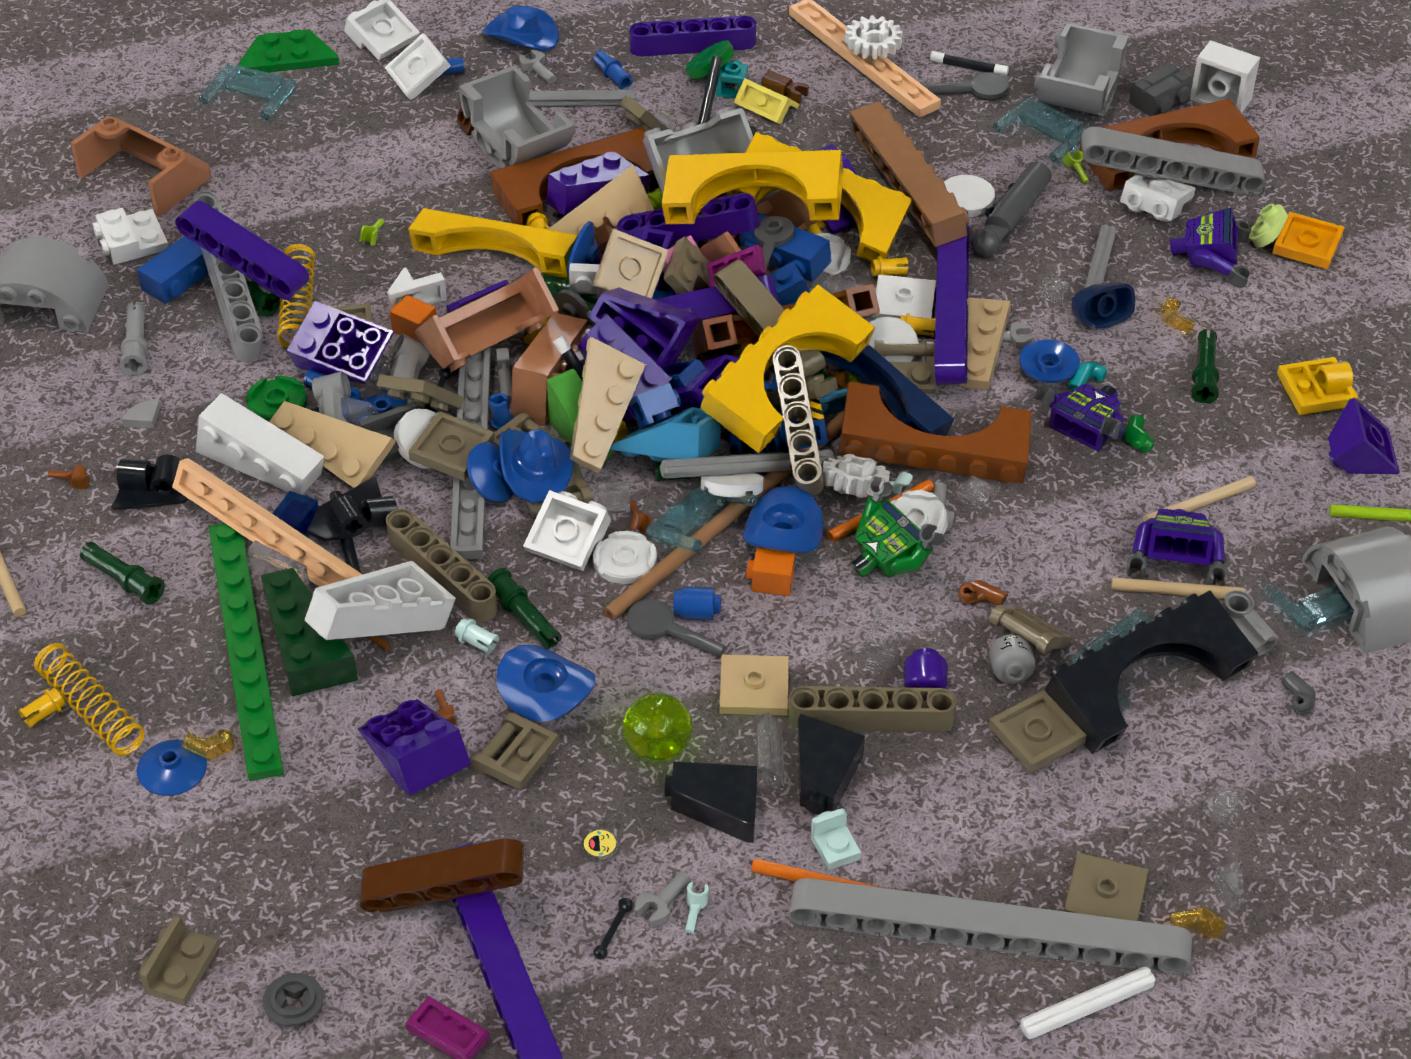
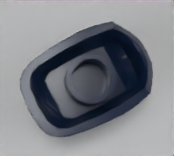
[1071,282,1135,329]

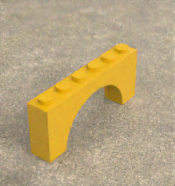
[727,132,912,262]
[662,150,844,224]
[700,285,875,453]

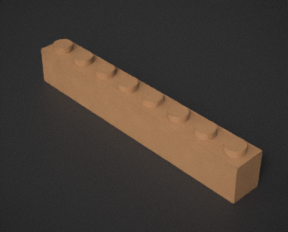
[849,101,969,247]

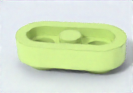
[1249,204,1288,248]

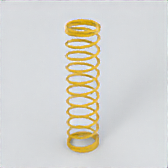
[277,244,315,348]
[34,643,145,756]

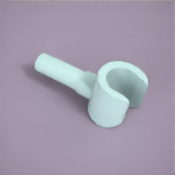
[889,472,913,494]
[685,882,709,934]

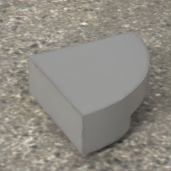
[122,400,161,428]

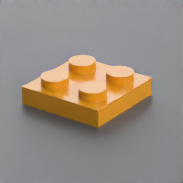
[1272,212,1345,269]

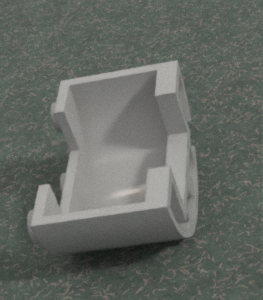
[1034,23,1129,117]
[459,65,576,168]
[642,106,753,196]
[0,237,109,332]
[1302,527,1411,654]

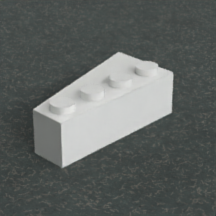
[196,393,324,497]
[305,561,456,640]

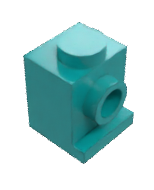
[716,60,748,99]

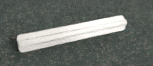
[1020,967,1155,1039]

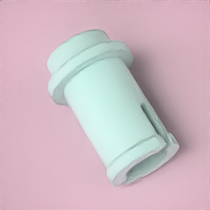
[455,618,499,655]

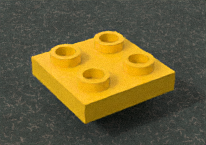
[1277,357,1359,415]

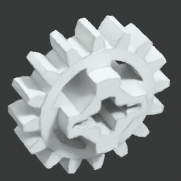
[845,15,903,60]
[822,454,890,498]

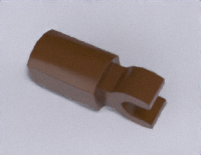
[761,70,809,103]
[594,216,614,255]

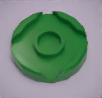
[685,40,735,79]
[246,375,307,422]

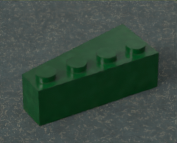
[261,568,358,696]

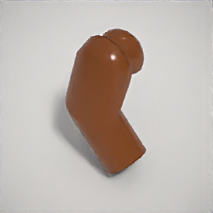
[958,580,1008,605]

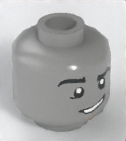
[989,634,1036,684]

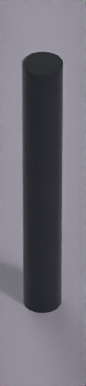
[697,56,723,125]

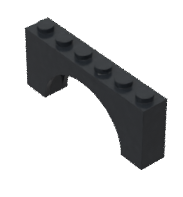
[1044,590,1259,754]

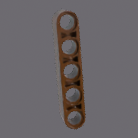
[360,838,524,912]

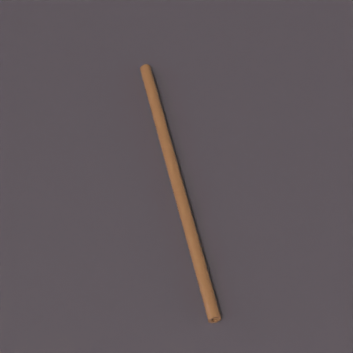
[603,396,882,621]

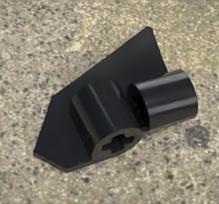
[111,454,189,510]
[307,477,398,542]

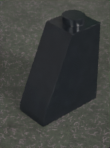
[797,714,865,815]
[664,762,758,843]

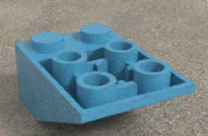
[610,407,721,461]

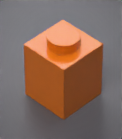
[390,295,437,343]
[746,547,795,596]

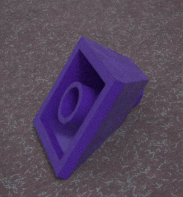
[1328,398,1400,474]

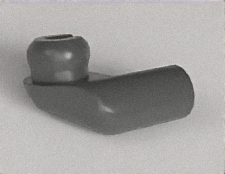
[1282,671,1316,715]

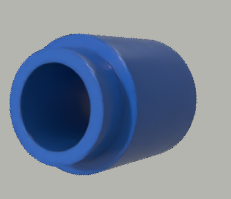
[673,586,721,620]

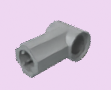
[390,334,430,379]
[312,371,351,423]
[1222,590,1279,656]

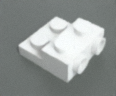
[344,0,420,61]
[1120,173,1196,222]
[92,208,169,265]
[523,490,611,571]

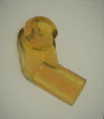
[1161,297,1195,334]
[181,729,234,760]
[1169,907,1226,938]

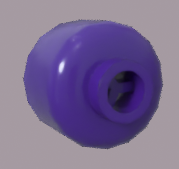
[904,648,948,689]

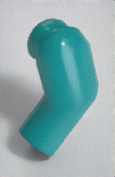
[1068,361,1107,390]

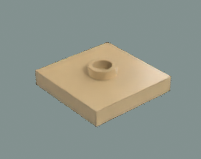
[592,229,669,298]
[720,654,789,716]

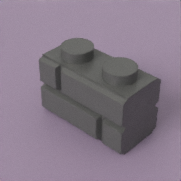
[1129,63,1192,116]

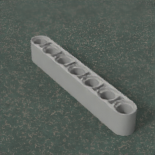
[1081,127,1266,194]
[193,190,263,362]

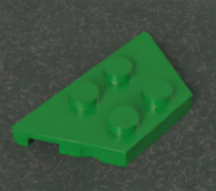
[237,30,340,76]

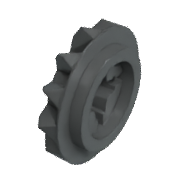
[263,973,324,1029]

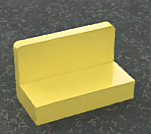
[733,78,800,124]

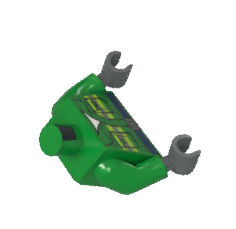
[851,476,944,578]

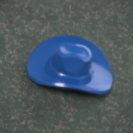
[482,5,559,51]
[499,429,574,504]
[743,486,824,554]
[497,645,595,722]

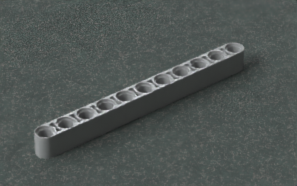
[789,878,1192,975]

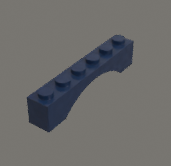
[820,344,954,436]

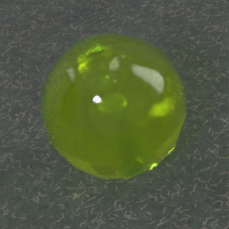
[622,692,693,763]

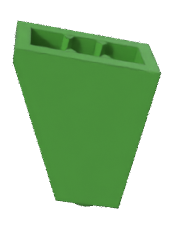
[547,369,614,460]

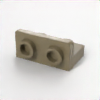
[139,916,220,1006]

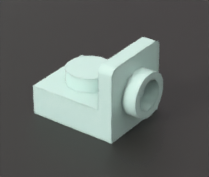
[811,808,861,871]

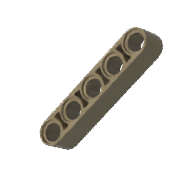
[713,259,826,378]
[773,345,824,496]
[386,509,497,622]
[788,686,957,732]

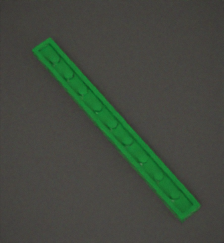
[208,523,284,781]

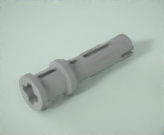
[120,302,148,375]

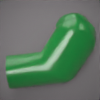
[1124,415,1154,453]

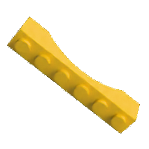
[408,208,578,278]

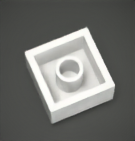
[1190,40,1260,113]

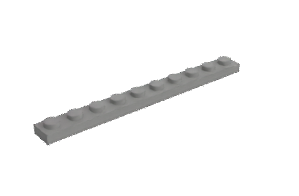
[450,346,491,560]

